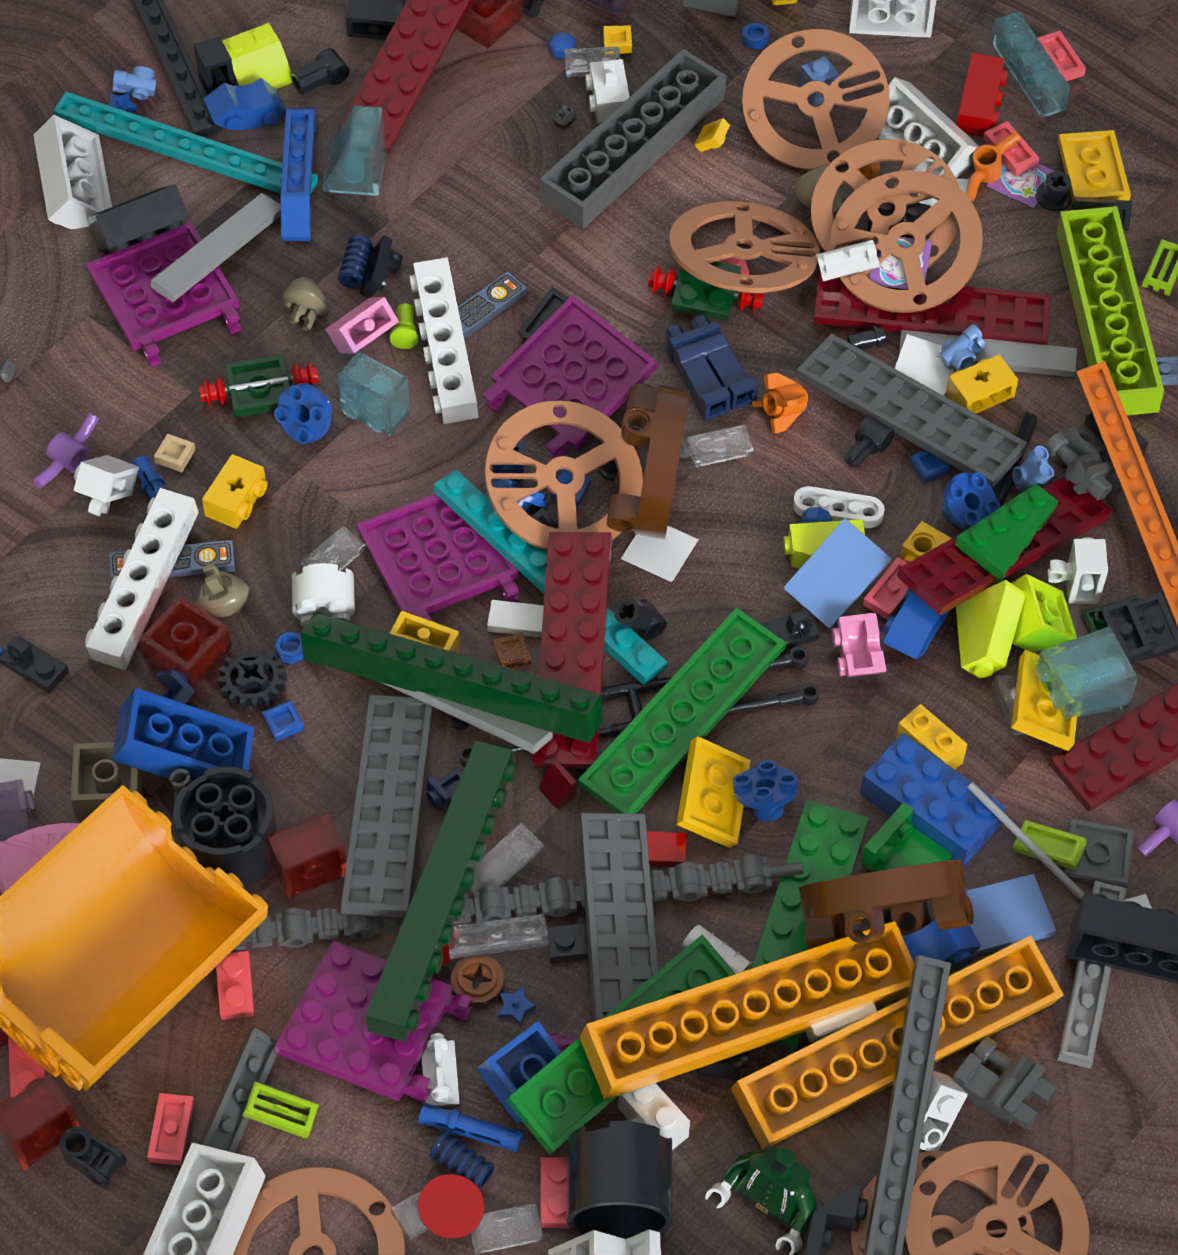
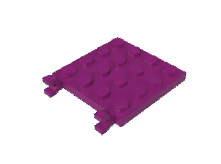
[86,222,242,367]
[482,295,658,459]
[356,494,519,622]
[274,940,472,1103]

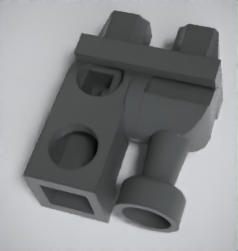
[1044,424,1123,501]
[953,1036,1057,1130]

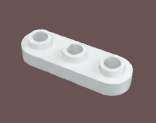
[793,486,885,528]

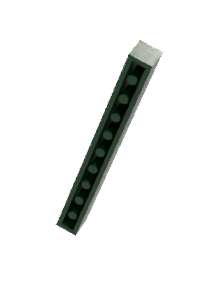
[300,613,603,743]
[365,741,517,1043]

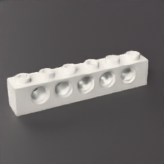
[409,257,479,424]
[85,488,199,670]

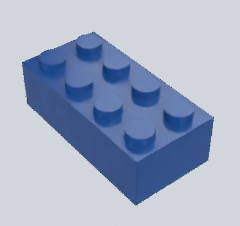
[112,688,254,781]
[860,733,1006,868]

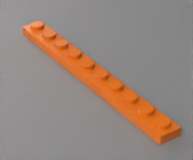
[1076,361,1178,629]

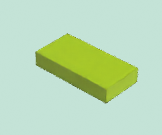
[1013,820,1087,870]

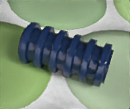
[338,235,373,288]
[429,1131,494,1189]

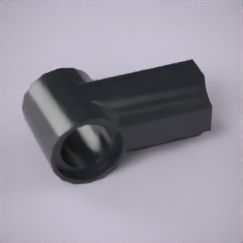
[290,48,350,94]
[614,598,667,640]

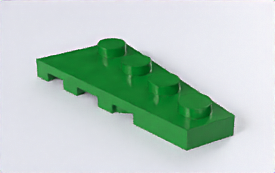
[955,484,1059,581]

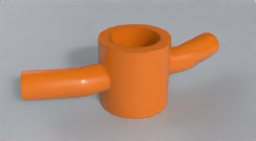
[965,131,1021,202]

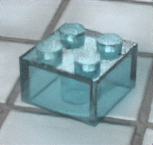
[338,351,410,437]

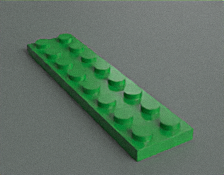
[578,607,786,814]
[751,800,869,1050]
[505,934,735,1155]

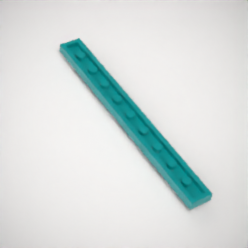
[53,92,318,194]
[433,470,668,685]

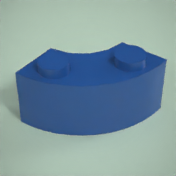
[203,78,286,130]
[883,588,950,659]
[902,920,981,969]

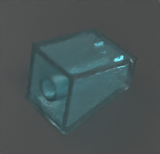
[322,105,386,196]
[1036,626,1138,719]

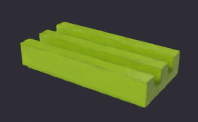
[1142,239,1178,296]
[242,1081,319,1139]

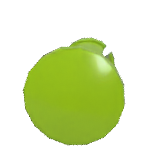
[390,303,419,349]

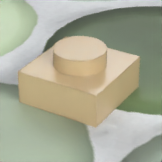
[154,434,196,473]

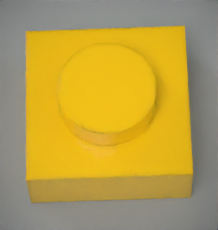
[603,25,632,54]
[694,118,730,152]

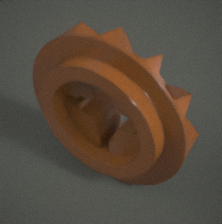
[451,954,504,1005]

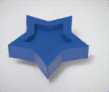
[108,92,137,112]
[498,987,536,1025]

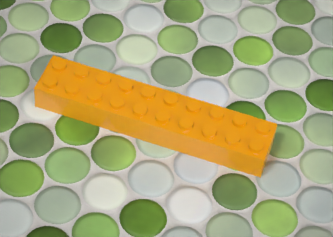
[579,921,914,1100]
[731,935,1064,1150]

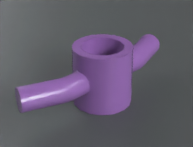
[33,412,100,489]
[1137,799,1178,857]

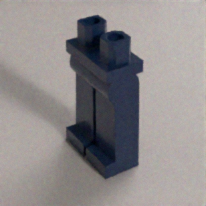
[666,315,758,421]

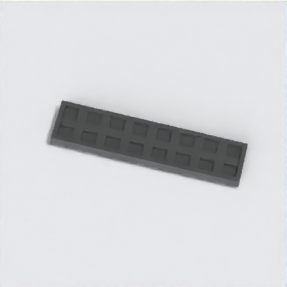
[797,333,1028,489]
[341,695,433,918]
[578,813,658,1022]

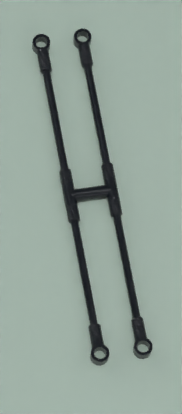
[451,647,819,767]

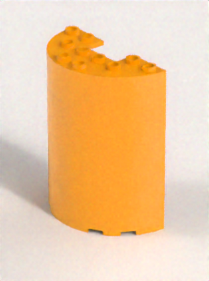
[0,785,268,1091]

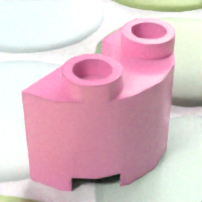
[832,613,886,677]

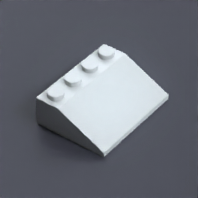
[849,0,936,38]

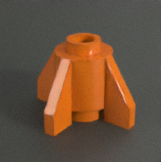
[752,373,808,434]

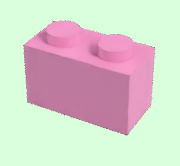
[325,297,399,354]

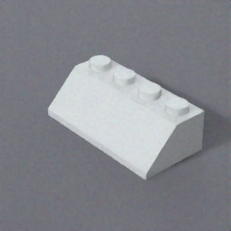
[861,77,980,179]
[33,115,112,229]
[143,1143,266,1255]

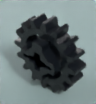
[218,646,287,712]

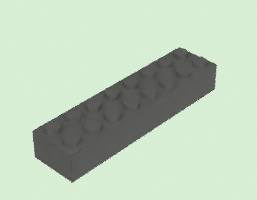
[539,49,727,230]

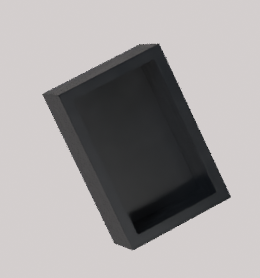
[87,184,189,252]

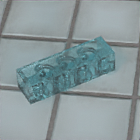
[991,11,1070,118]

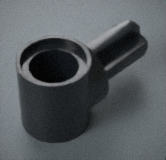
[844,415,895,468]

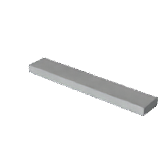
[151,193,281,302]
[898,330,1077,378]
[381,682,553,754]
[1057,881,1127,1069]

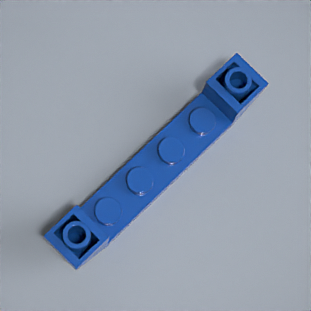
[281,107,318,241]

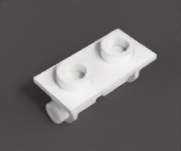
[816,240,880,281]
[422,1033,460,1107]

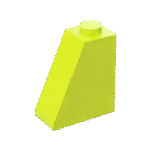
[783,520,868,588]
[956,580,1025,679]

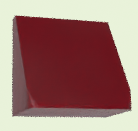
[539,760,576,809]

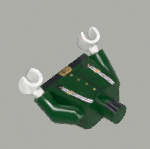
[705,1145,817,1255]

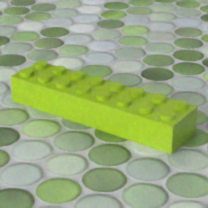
[1056,206,1164,415]

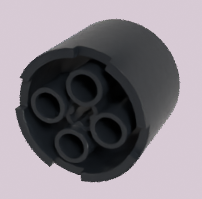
[173,767,280,888]
[566,1121,673,1239]

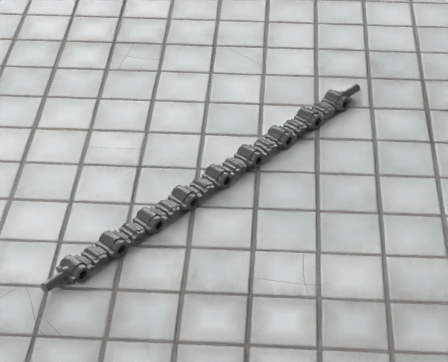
[231,854,803,953]

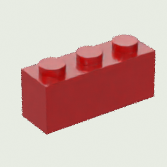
[957,53,1008,137]

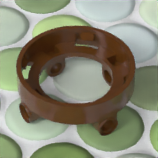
[606,383,690,539]
[798,860,974,949]

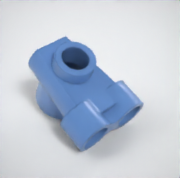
[113,66,156,100]
[939,324,986,370]
[1012,445,1054,492]

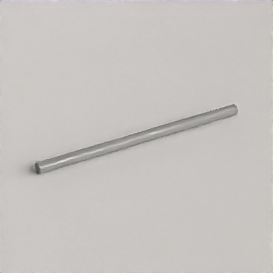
[967,781,1084,901]

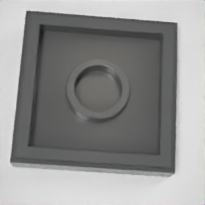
[1063,818,1134,888]

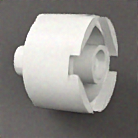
[292,563,355,627]

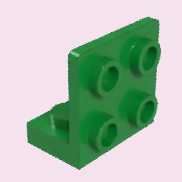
[861,802,952,872]

